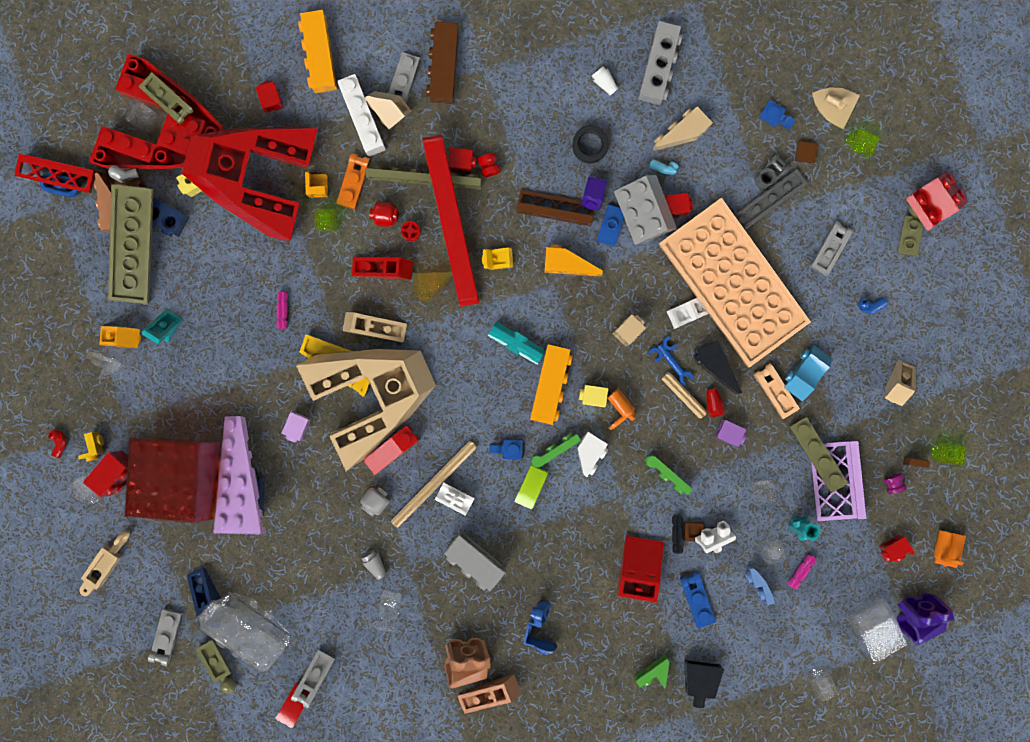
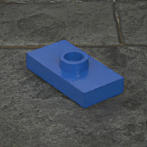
[596,204,624,247]

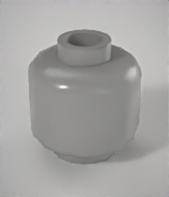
[360,487,389,516]

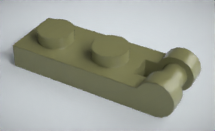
[139,72,194,124]

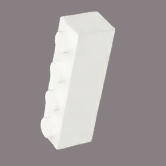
[337,74,386,157]

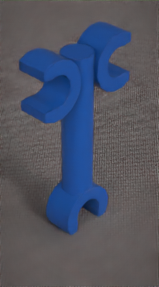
[648,336,694,386]

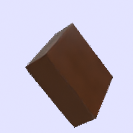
[795,141,818,164]
[903,457,930,468]
[684,521,704,542]

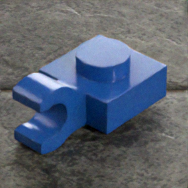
[759,100,795,130]
[489,440,523,460]

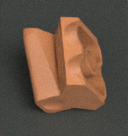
[444,638,490,688]

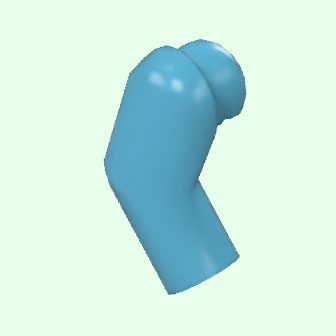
[649,159,679,175]

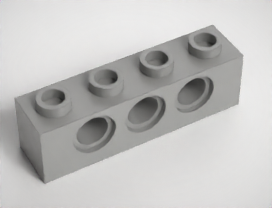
[638,21,683,105]

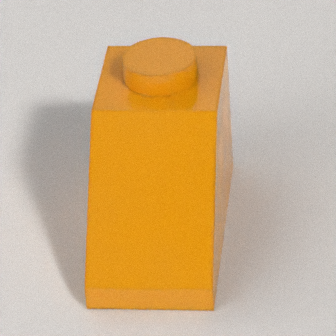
[99,326,141,348]

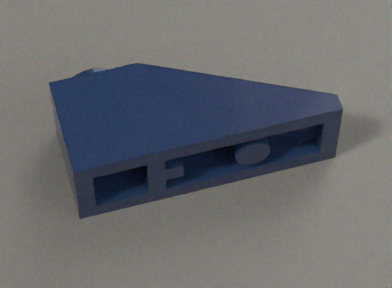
[187,567,229,631]

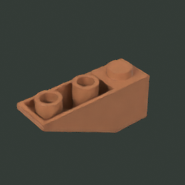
[94,173,111,233]

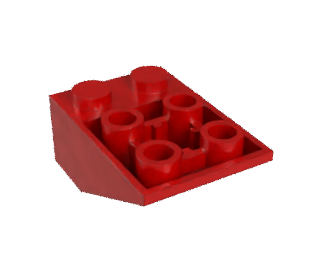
[616,535,664,603]

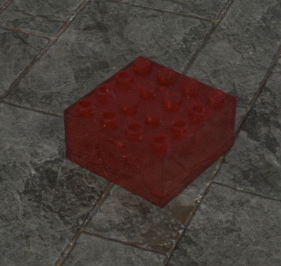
[124,437,220,523]

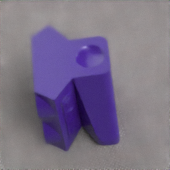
[896,593,955,645]

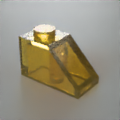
[413,272,453,301]

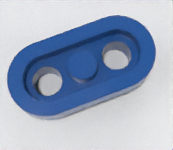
[40,173,80,198]

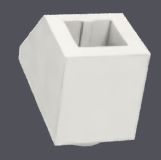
[577,432,608,477]

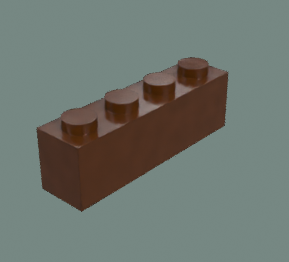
[426,22,459,104]

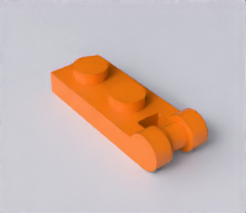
[336,153,371,210]

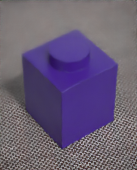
[581,176,607,210]

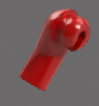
[48,429,67,458]

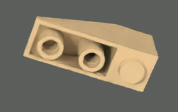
[653,106,713,151]

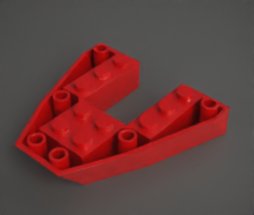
[89,54,224,169]
[182,127,318,242]

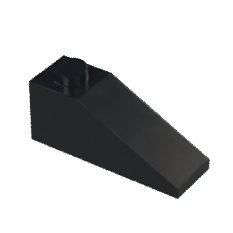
[693,340,742,394]

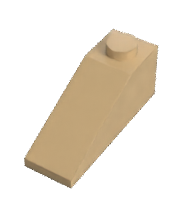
[342,312,407,343]

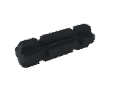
[672,516,683,554]

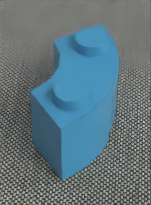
[784,345,832,401]

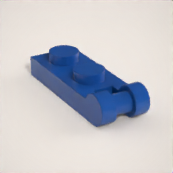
[679,571,716,629]

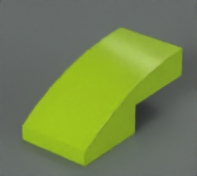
[515,464,548,509]

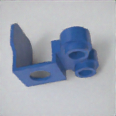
[523,601,558,655]

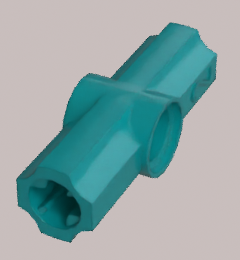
[488,322,545,365]
[788,516,821,541]

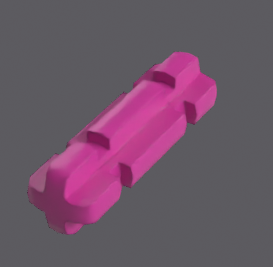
[276,292,288,329]
[788,554,817,589]

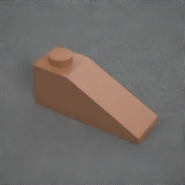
[457,674,521,714]

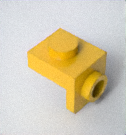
[482,248,513,270]
[78,432,104,462]

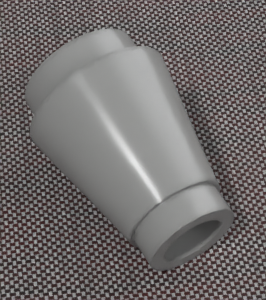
[361,550,387,580]

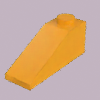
[544,245,603,277]

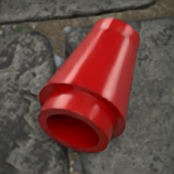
[706,388,726,418]

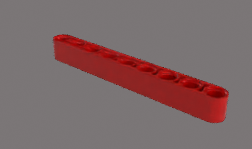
[422,134,479,307]

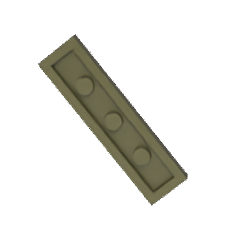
[789,417,848,493]

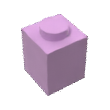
[281,412,312,443]

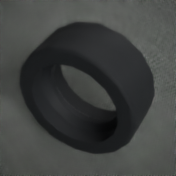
[572,125,609,164]

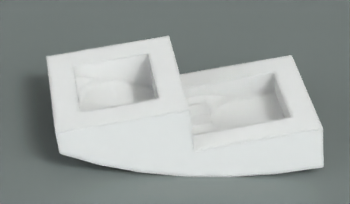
[667,298,709,329]

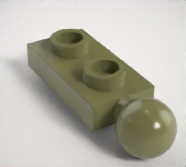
[897,205,924,257]
[195,638,236,694]

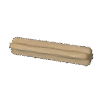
[662,373,707,418]

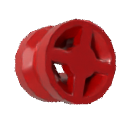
[401,221,421,242]

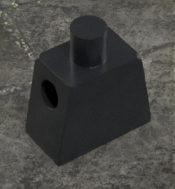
[684,660,724,708]

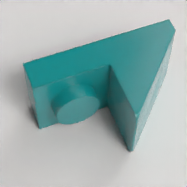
[142,309,183,345]

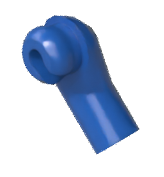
[858,297,888,314]

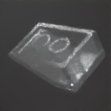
[844,594,907,664]

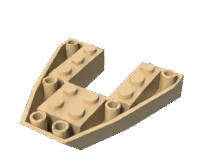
[296,349,436,471]

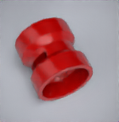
[477,153,501,178]

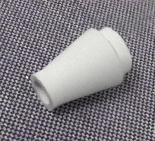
[592,66,618,96]

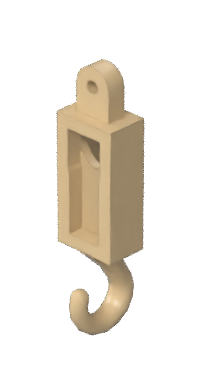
[80,529,130,596]

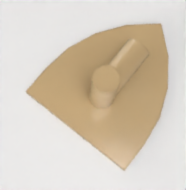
[812,87,860,129]

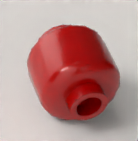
[370,201,399,227]

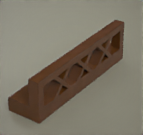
[516,190,594,226]

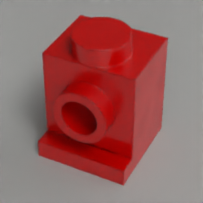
[879,535,915,563]

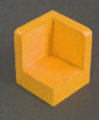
[305,172,328,198]

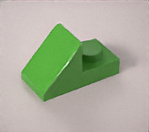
[634,654,669,688]

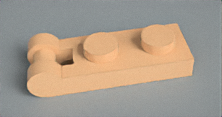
[753,364,800,419]

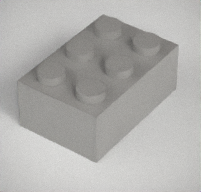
[614,175,677,245]
[444,531,505,591]

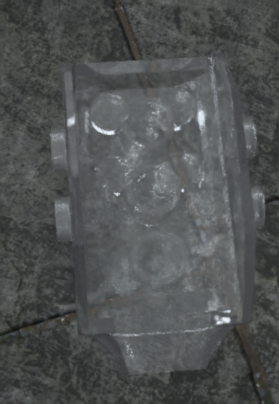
[197,592,291,672]

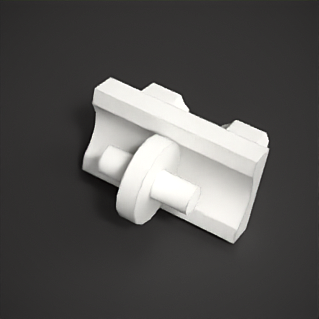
[435,482,474,516]
[695,521,736,554]

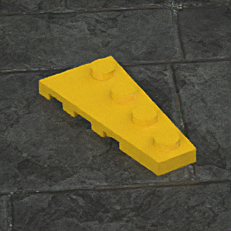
[299,334,370,397]

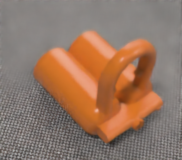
[607,388,636,430]
[934,530,966,568]

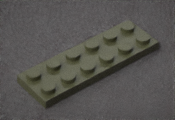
[108,184,154,304]

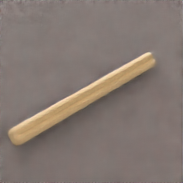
[391,441,477,528]

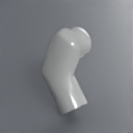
[108,165,139,183]

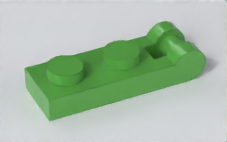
[531,433,581,468]
[645,455,693,495]

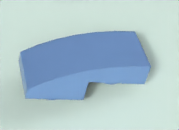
[745,566,775,605]

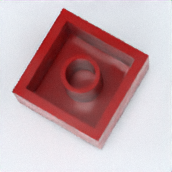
[82,450,139,498]

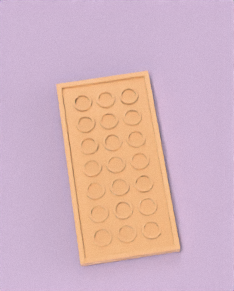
[659,198,811,367]

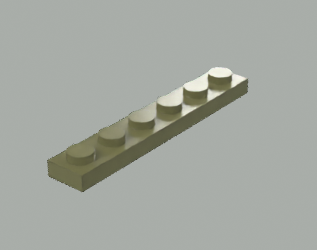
[366,166,482,189]

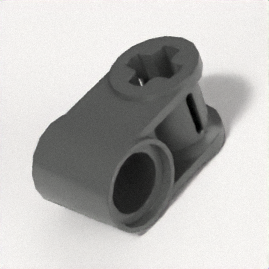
[755,153,791,189]

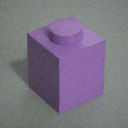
[714,420,747,447]

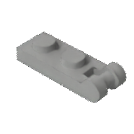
[388,52,421,103]
[810,220,853,276]
[148,608,183,666]
[291,650,335,709]

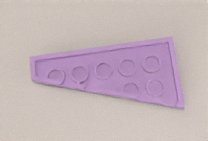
[214,416,266,534]

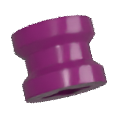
[883,474,907,494]

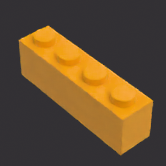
[298,10,338,93]
[530,344,573,425]

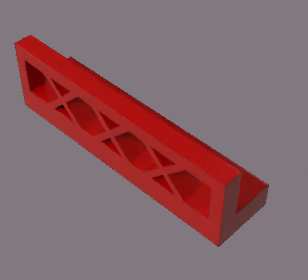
[14,153,101,194]

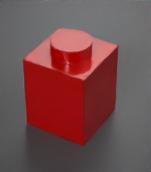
[255,81,284,114]
[448,147,477,173]
[665,193,693,217]

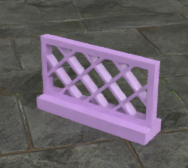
[811,440,866,521]

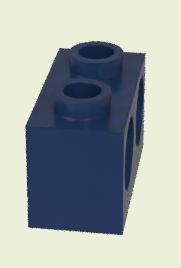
[152,198,189,237]

